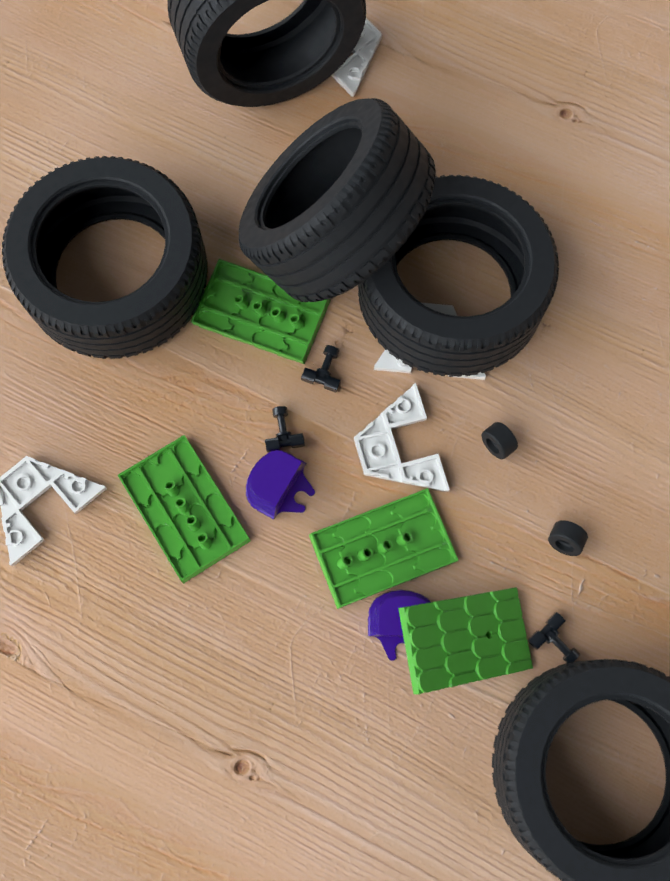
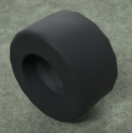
[481,422,518,459]
[548,520,588,556]

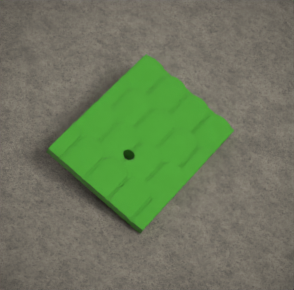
[191,259,330,364]
[118,435,251,584]
[309,488,459,609]
[398,587,533,694]

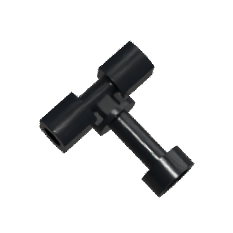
[301,345,340,393]
[265,406,305,453]
[528,612,580,663]

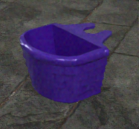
[246,450,315,519]
[368,590,431,661]

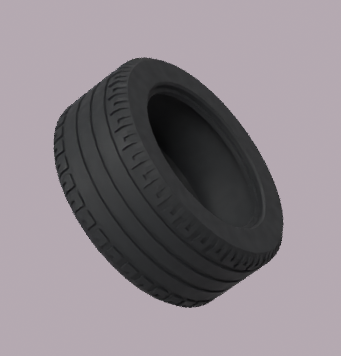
[167,0,366,107]
[239,98,436,302]
[2,156,208,359]
[358,175,559,377]
[492,659,670,881]

